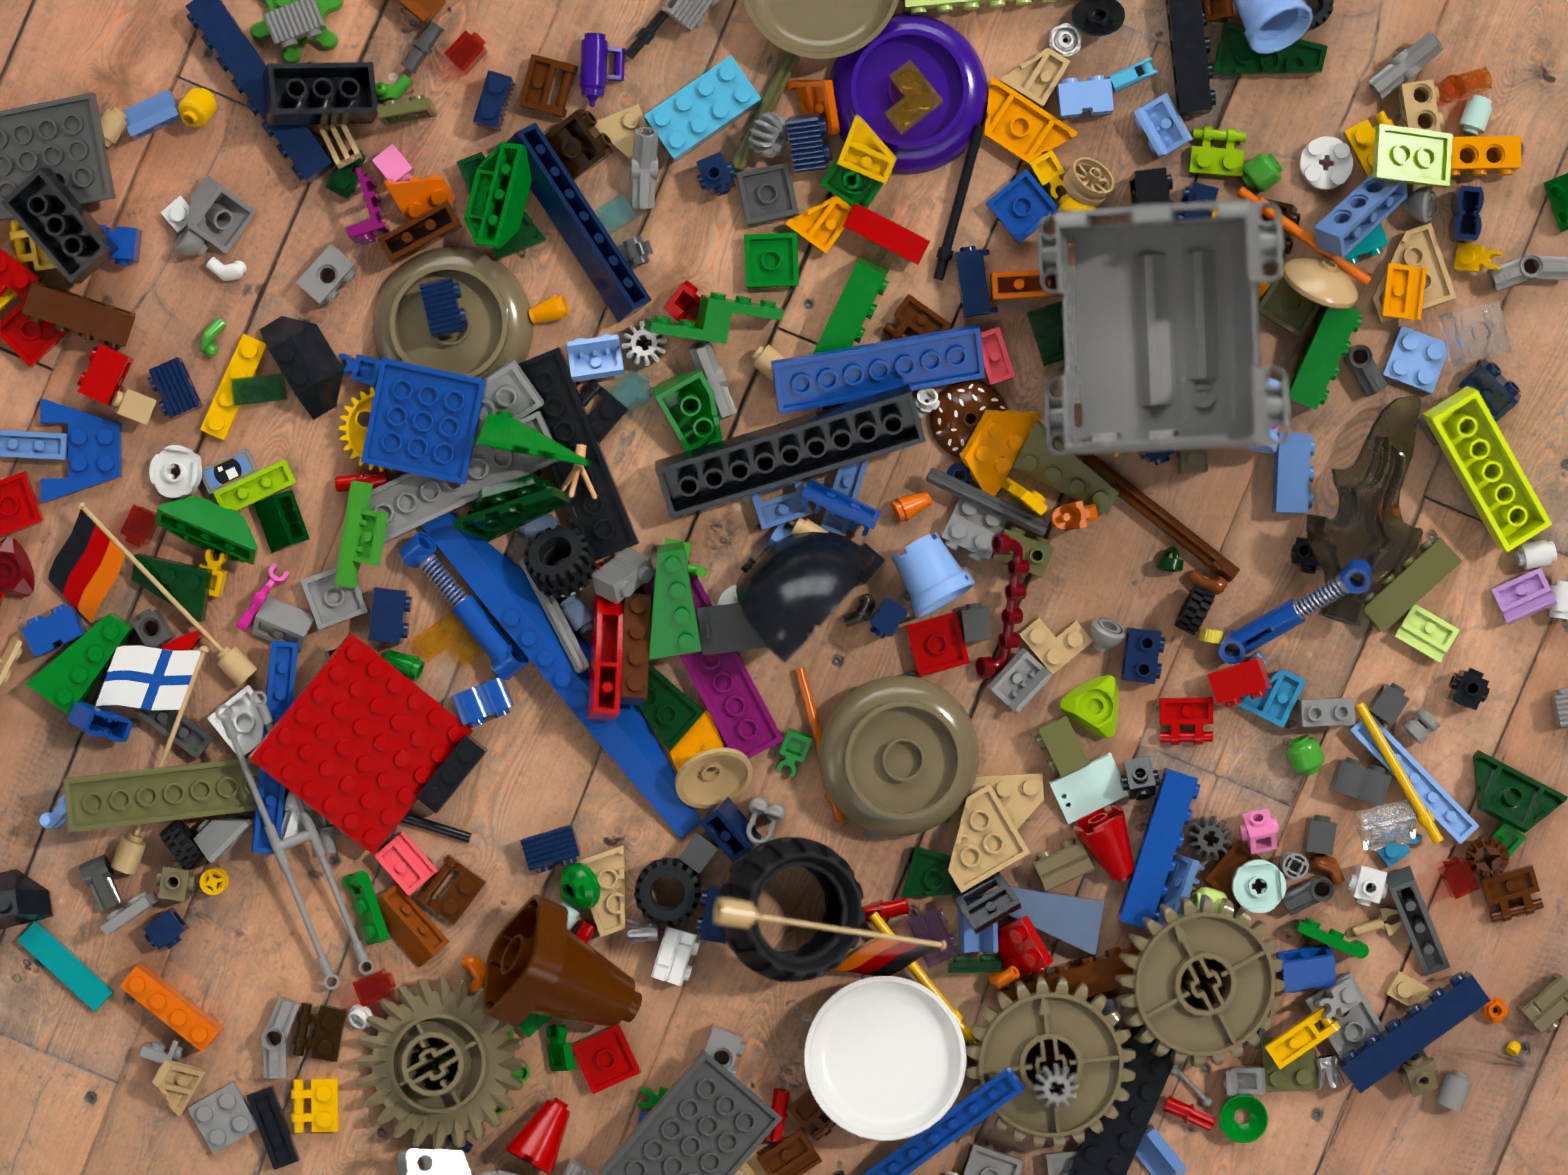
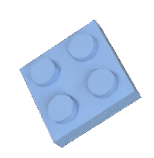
[1382,326,1451,394]

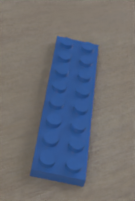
[771,325,985,415]

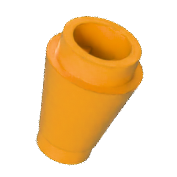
[528,294,570,324]

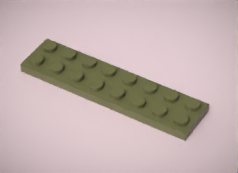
[63,758,259,833]

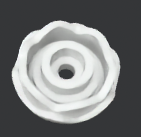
[1049,23,1082,57]

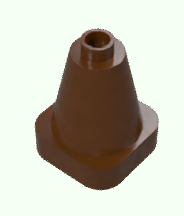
[482,894,642,1027]

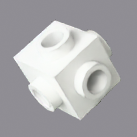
[1347,864,1388,906]

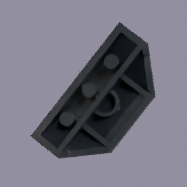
[259,316,344,420]
[0,869,54,929]

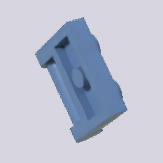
[751,479,813,530]

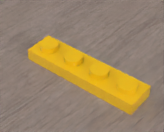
[200,334,267,441]

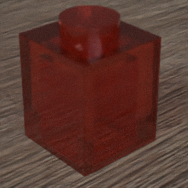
[444,30,487,75]
[120,504,158,547]
[1438,856,1480,899]
[352,968,396,1007]

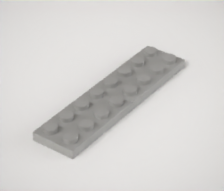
[369,411,559,544]

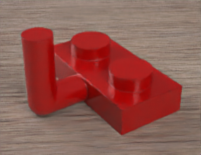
[0,248,42,300]

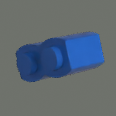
[452,677,514,728]
[67,702,133,742]

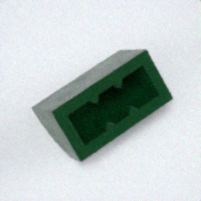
[254,490,310,553]

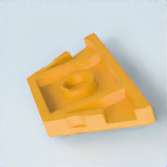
[984,77,1078,164]
[960,410,1041,496]

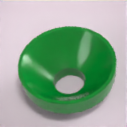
[559,862,600,911]
[1219,1094,1268,1143]

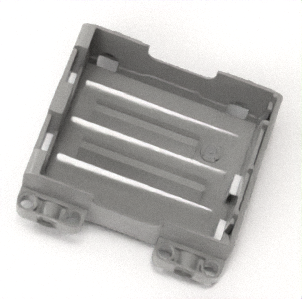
[1038,200,1291,455]

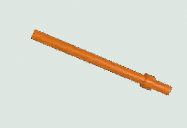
[1236,187,1371,286]
[795,667,846,823]

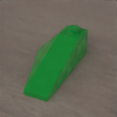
[652,369,723,451]
[477,410,591,467]

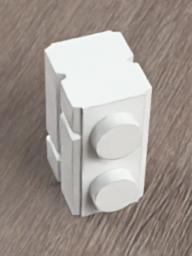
[651,924,701,986]

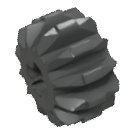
[1187,815,1232,860]

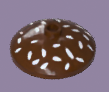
[930,380,1008,458]

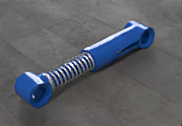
[399,531,528,680]
[1219,559,1372,664]

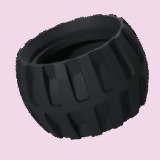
[720,837,865,982]

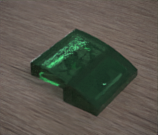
[1026,300,1065,366]

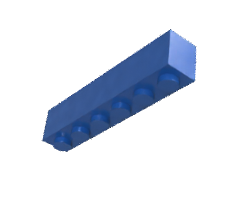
[1117,768,1200,929]

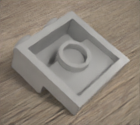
[941,497,1007,562]

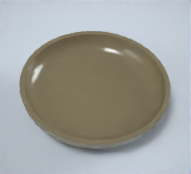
[743,0,899,59]
[373,247,533,379]
[819,675,979,836]

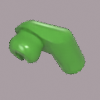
[200,317,227,358]

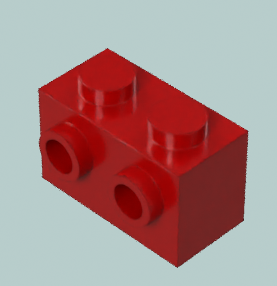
[77,344,134,407]
[1207,658,1272,708]

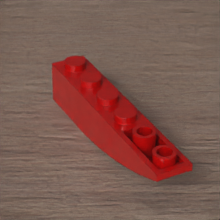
[587,563,624,721]

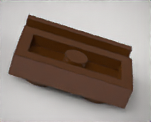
[757,1128,822,1175]

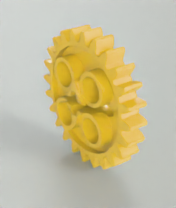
[338,387,394,472]

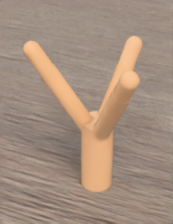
[560,444,597,499]

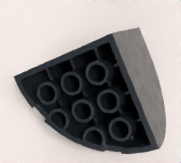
[736,532,875,663]

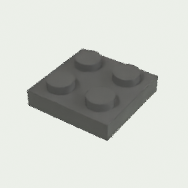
[737,162,799,226]

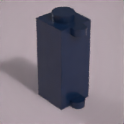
[954,246,998,318]

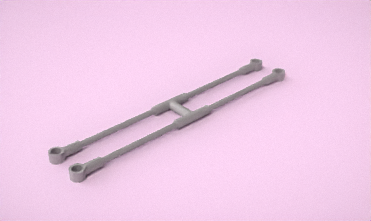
[215,690,374,990]

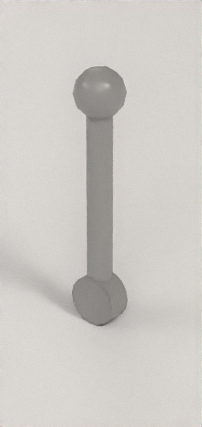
[1171,1064,1212,1107]

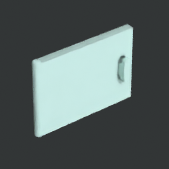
[1049,753,1128,824]

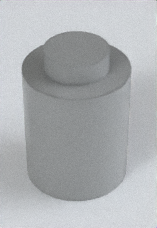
[1435,1069,1472,1112]

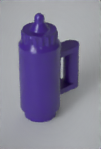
[580,33,625,107]

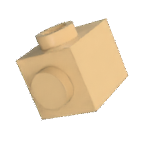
[111,386,157,425]

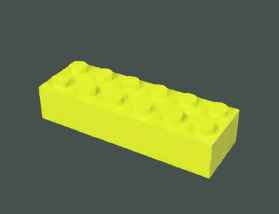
[1422,386,1552,552]

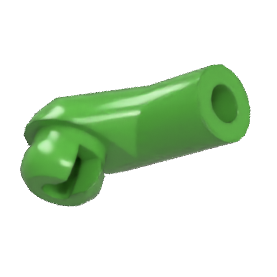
[375,74,414,101]

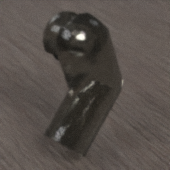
[843,593,876,628]

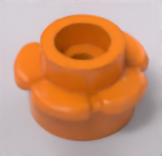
[1482,997,1508,1023]

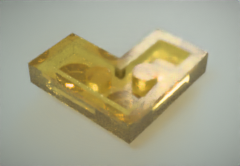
[885,60,943,136]
[412,612,485,667]

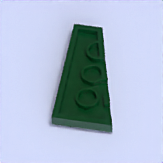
[1213,22,1328,75]
[456,152,547,261]

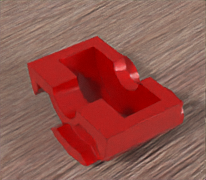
[663,280,701,326]

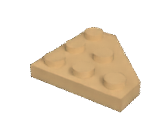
[1371,223,1457,324]
[964,773,1044,829]
[948,783,1030,893]

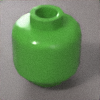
[1242,153,1283,192]
[1286,735,1325,776]

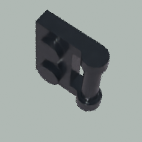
[580,379,629,444]
[952,872,1021,934]

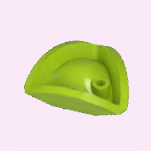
[1060,675,1119,738]

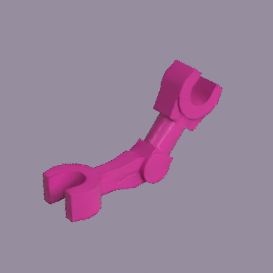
[236,563,289,632]

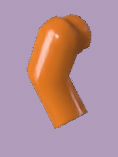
[988,966,1020,989]

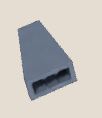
[1009,885,1104,955]

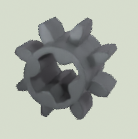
[620,236,653,268]

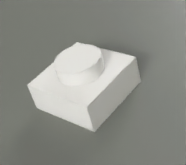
[160,196,190,234]

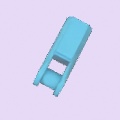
[1108,57,1158,92]

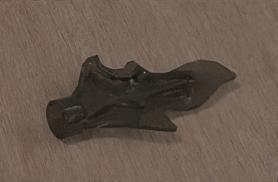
[1306,395,1423,626]

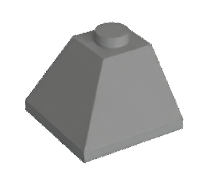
[187,175,258,254]
[194,818,254,863]

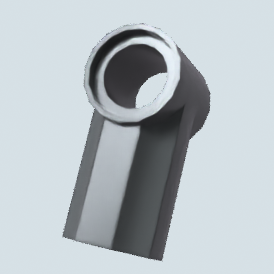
[1343,345,1388,397]
[79,854,123,912]
[1282,874,1335,916]

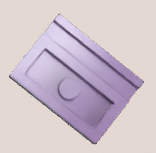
[1491,567,1558,625]

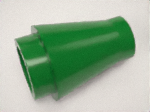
[384,649,425,681]

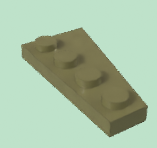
[1013,419,1120,515]

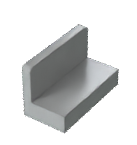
[251,596,315,653]

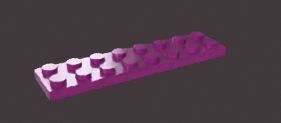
[642,561,784,759]

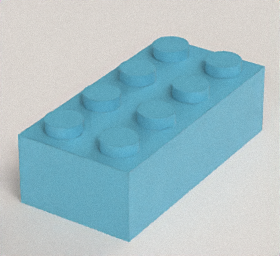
[644,55,762,163]

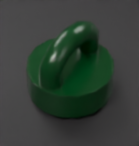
[1157,547,1184,572]

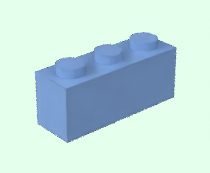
[1272,432,1315,514]

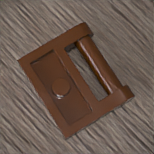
[519,54,578,118]
[416,854,486,925]

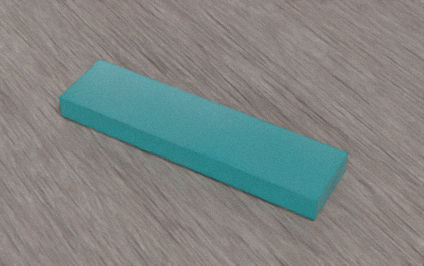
[17,920,114,1011]

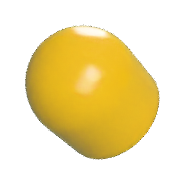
[1505,1041,1521,1057]

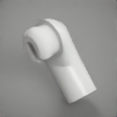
[206,257,247,281]

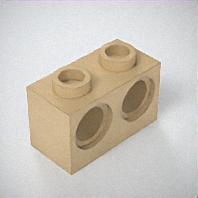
[1397,79,1444,132]

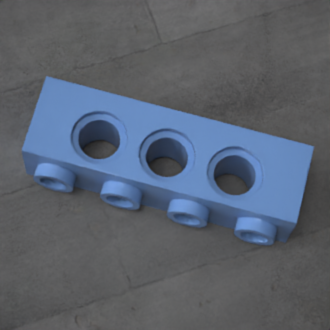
[1314,173,1408,258]

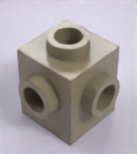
[156,861,197,902]
[1397,1049,1438,1097]

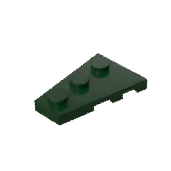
[131,553,212,622]
[901,846,989,897]

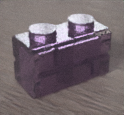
[906,905,959,968]

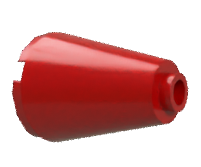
[1073,805,1135,882]
[505,1098,570,1175]

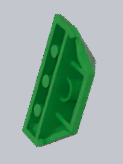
[464,142,532,248]
[156,496,258,565]

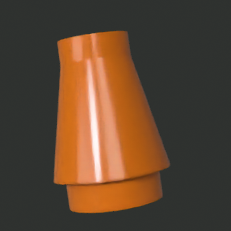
[891,491,932,522]

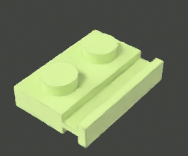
[1393,604,1460,663]

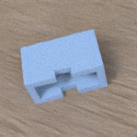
[1056,75,1114,119]

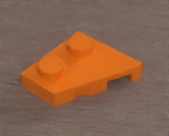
[787,80,840,134]
[384,174,455,221]

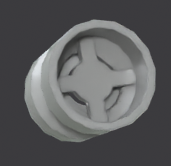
[1402,707,1440,744]
[1279,851,1309,879]

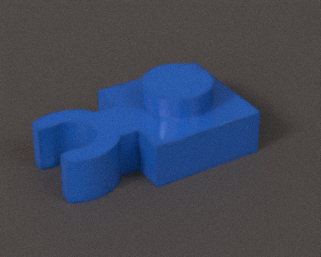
[338,353,381,386]

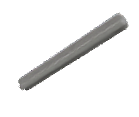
[520,556,590,673]

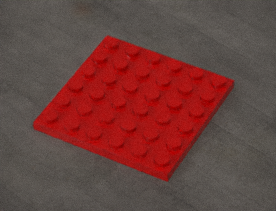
[248,632,473,855]

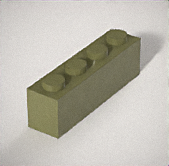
[1358,538,1462,633]

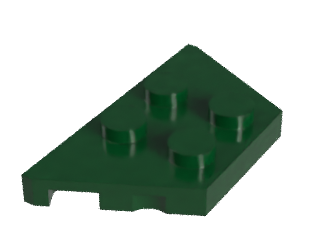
[467,474,560,515]
[1473,750,1568,833]

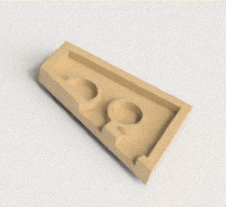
[575,844,626,937]

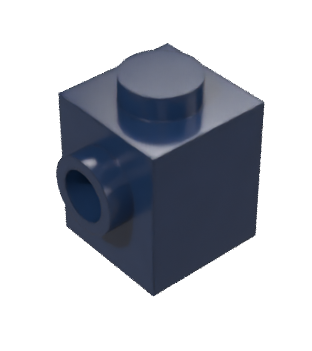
[143,907,189,950]

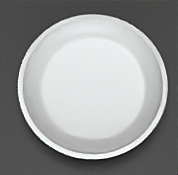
[804,976,966,1140]

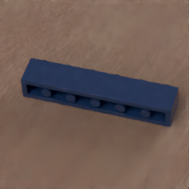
[1337,971,1491,1094]

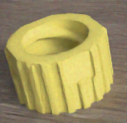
[1198,627,1223,644]

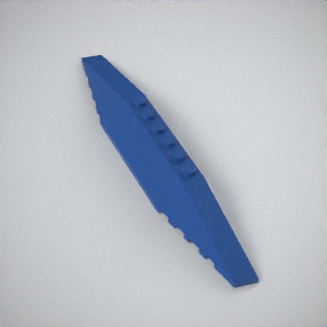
[422,512,701,838]

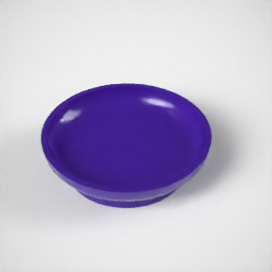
[829,14,988,174]

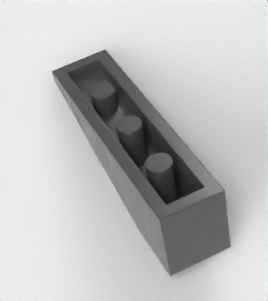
[1386,866,1450,976]

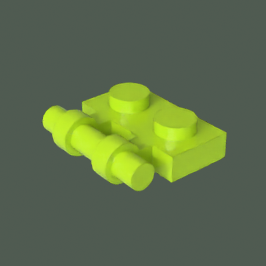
[1189,126,1246,178]

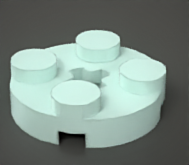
[1232,859,1286,913]

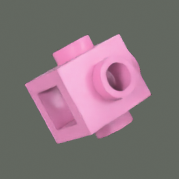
[1239,808,1279,855]

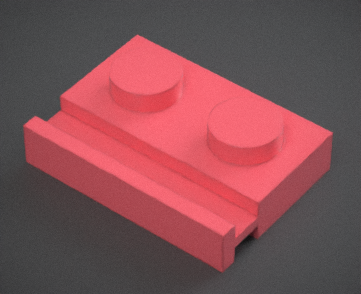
[374,831,438,896]

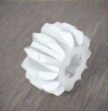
[622,321,667,366]

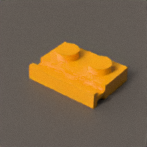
[1381,263,1427,321]

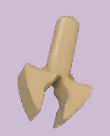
[1352,907,1403,937]

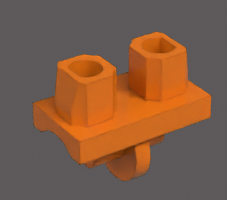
[1051,501,1098,531]

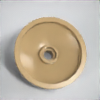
[1283,257,1358,308]
[675,748,753,809]

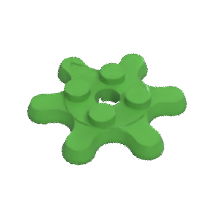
[250,0,343,63]

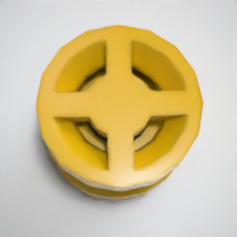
[199,867,229,895]

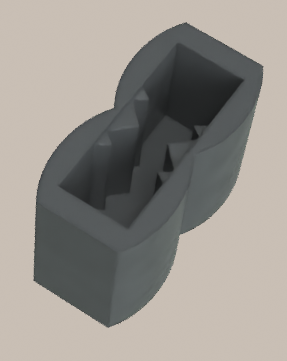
[1329,757,1392,806]

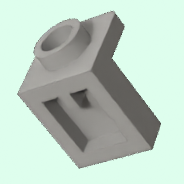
[139,1037,184,1064]

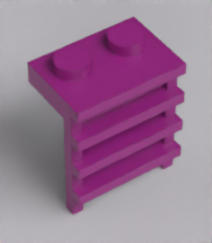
[346,167,391,246]

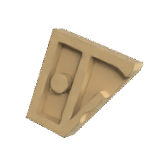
[1000,48,1071,108]
[595,104,659,160]
[152,1059,205,1116]

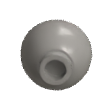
[1403,186,1436,223]
[173,226,209,257]
[1090,617,1126,652]

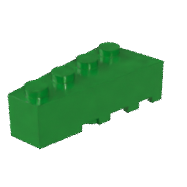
[813,256,889,354]
[1289,305,1362,410]
[649,541,702,660]
[26,613,135,715]

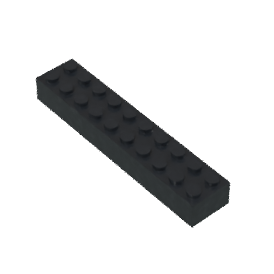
[655,384,926,518]

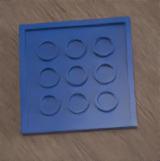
[361,358,487,485]

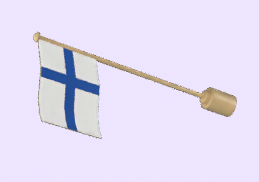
[95,645,209,875]

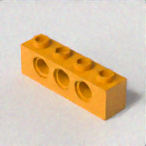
[1450,136,1521,177]

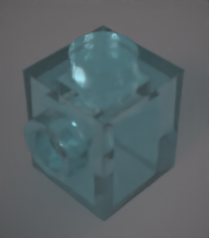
[611,370,652,412]

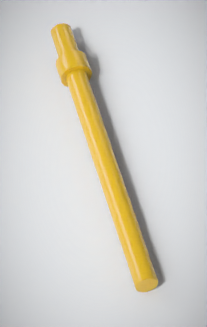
[1355,701,1443,844]
[868,911,974,1042]

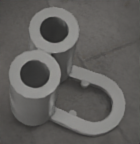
[746,796,785,845]

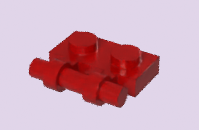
[1159,697,1214,745]

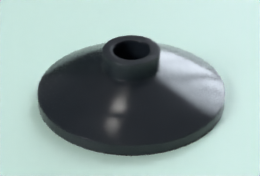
[1072,0,1125,36]

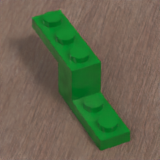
[644,292,784,344]

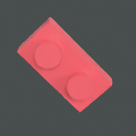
[981,327,1016,385]

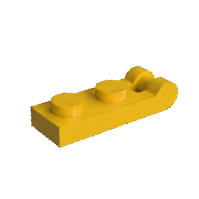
[1264,1005,1340,1069]

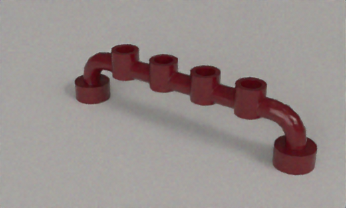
[975,533,1030,678]

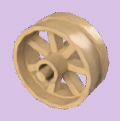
[1064,157,1115,206]

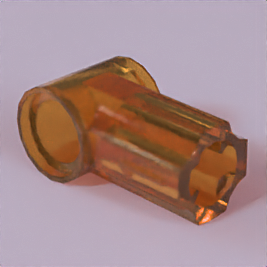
[1437,66,1492,103]

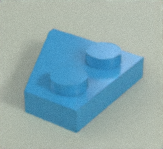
[1237,669,1307,728]

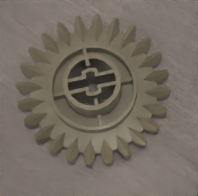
[1115,894,1285,1068]
[355,976,526,1150]
[965,976,1136,1148]

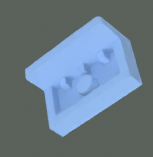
[1134,93,1193,157]
[566,334,625,382]

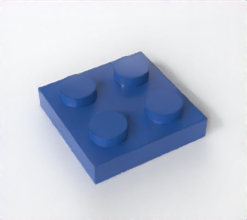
[985,169,1059,244]

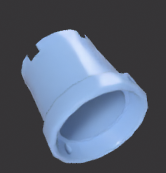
[1232,0,1313,54]
[891,532,975,618]

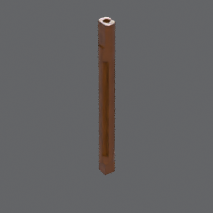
[1079,454,1240,583]

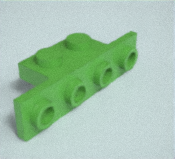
[335,481,388,588]

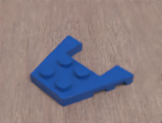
[40,399,122,502]

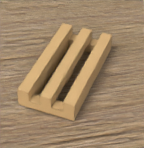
[317,124,362,169]

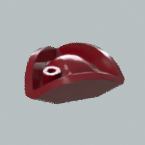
[0,537,35,598]

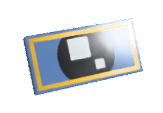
[202,448,258,495]

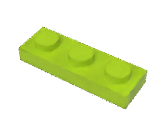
[213,459,297,512]

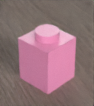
[372,143,415,182]

